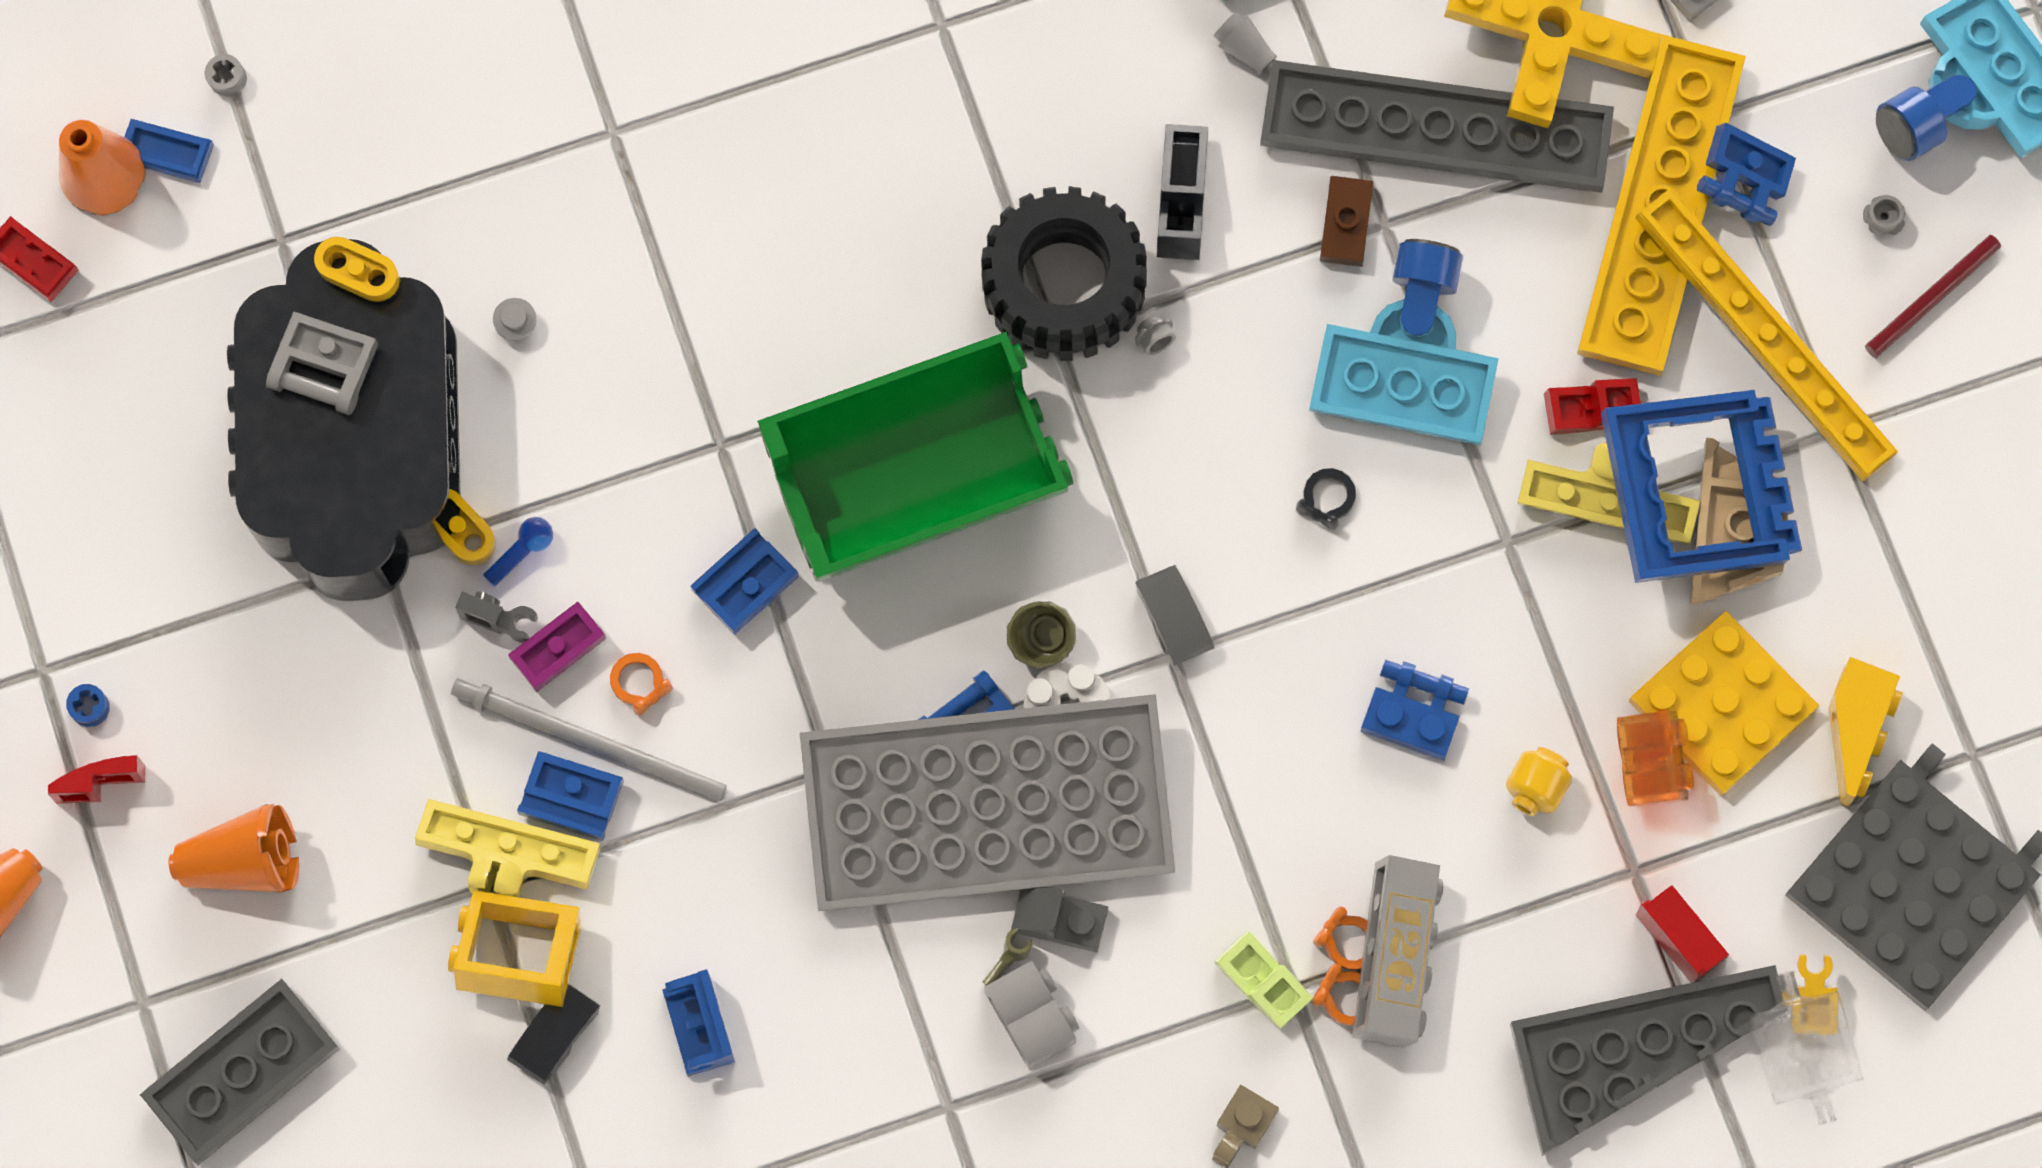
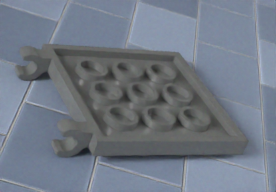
[1785,743,2042,1012]

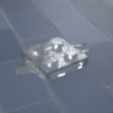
[1749,971,1864,1125]

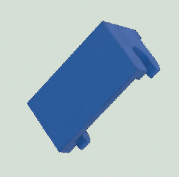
[662,969,735,1077]

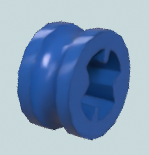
[66,684,110,727]

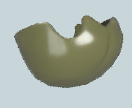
[1007,601,1076,669]

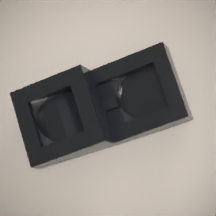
[507,984,600,1085]

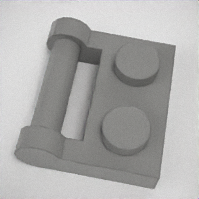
[266,312,378,415]

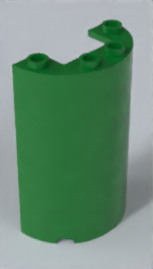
[757,332,1074,582]

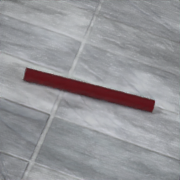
[1865,235,2001,358]

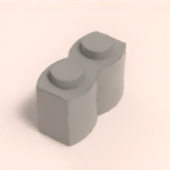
[984,960,1080,1070]

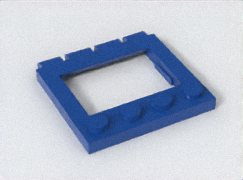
[1601,390,1802,583]

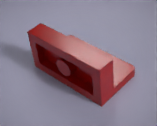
[1636,885,1729,983]

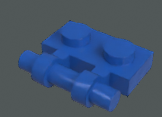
[1697,123,1796,226]
[1360,659,1470,761]

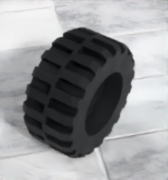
[981,186,1147,361]

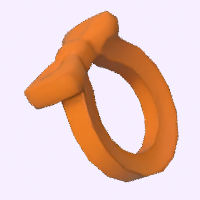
[610,653,673,716]
[1313,906,1368,970]
[1311,963,1361,1026]

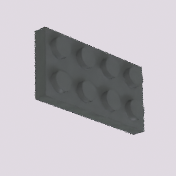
[139,978,340,1166]

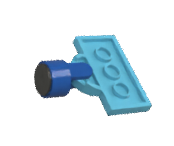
[1876,0,2042,161]
[1309,239,1499,446]

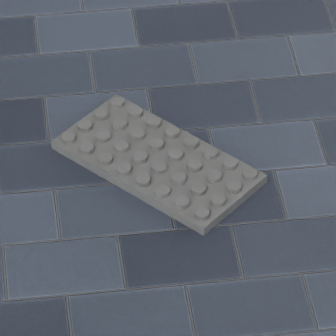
[799,694,1175,911]

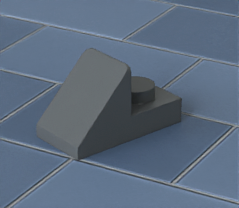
[1011,888,1108,953]

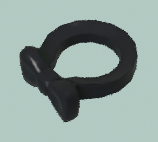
[1296,468,1356,531]

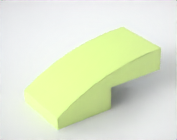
[1214,931,1313,1029]

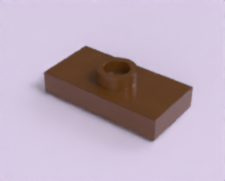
[1320,176,1373,267]

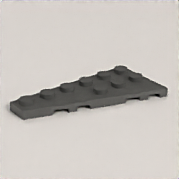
[1510,965,1787,1156]

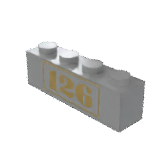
[1352,855,1443,1048]

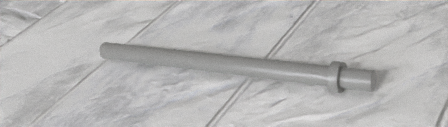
[451,678,727,801]

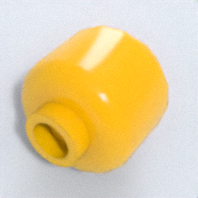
[1506,747,1572,817]

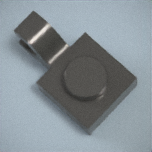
[455,591,538,643]

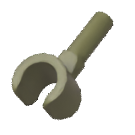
[982,928,1032,986]

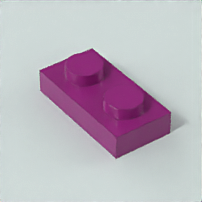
[508,601,606,692]

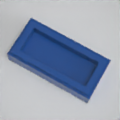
[124,119,214,183]

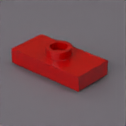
[0,216,79,302]

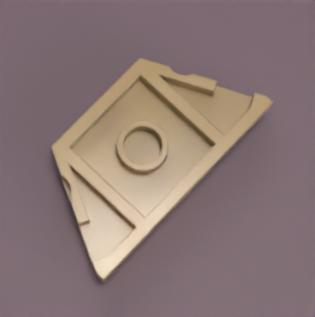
[1689,438,1791,605]

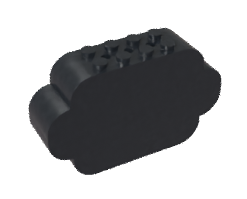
[227,239,461,601]

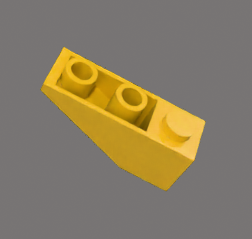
[1828,657,1903,807]

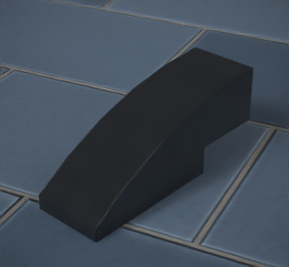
[1156,124,1209,260]

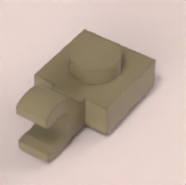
[1212,1084,1279,1168]

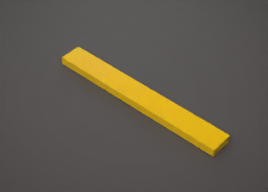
[1635,188,1898,482]

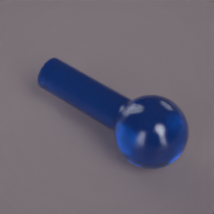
[483,517,553,587]

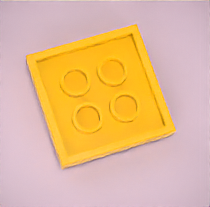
[1629,611,1819,797]

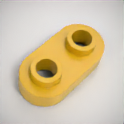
[314,237,400,302]
[433,489,496,566]

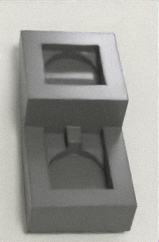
[1135,565,1214,666]

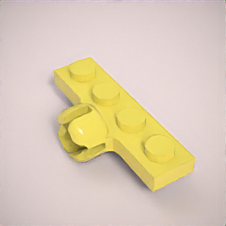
[1517,443,1700,545]
[415,799,600,897]

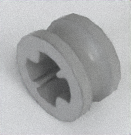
[204,54,247,97]

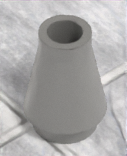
[1213,11,1277,74]

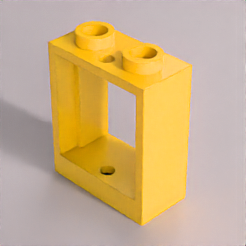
[448,890,581,1007]

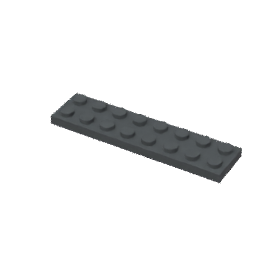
[1260,60,1614,193]

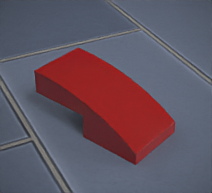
[1543,378,1641,435]
[48,755,145,804]

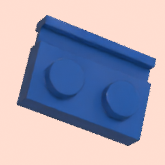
[690,528,799,635]
[517,751,624,841]

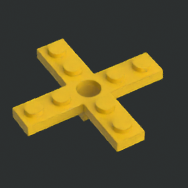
[1444,0,1662,128]

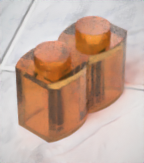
[1617,710,1694,807]

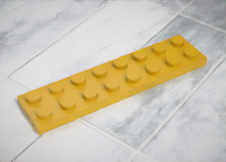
[1577,34,1746,376]

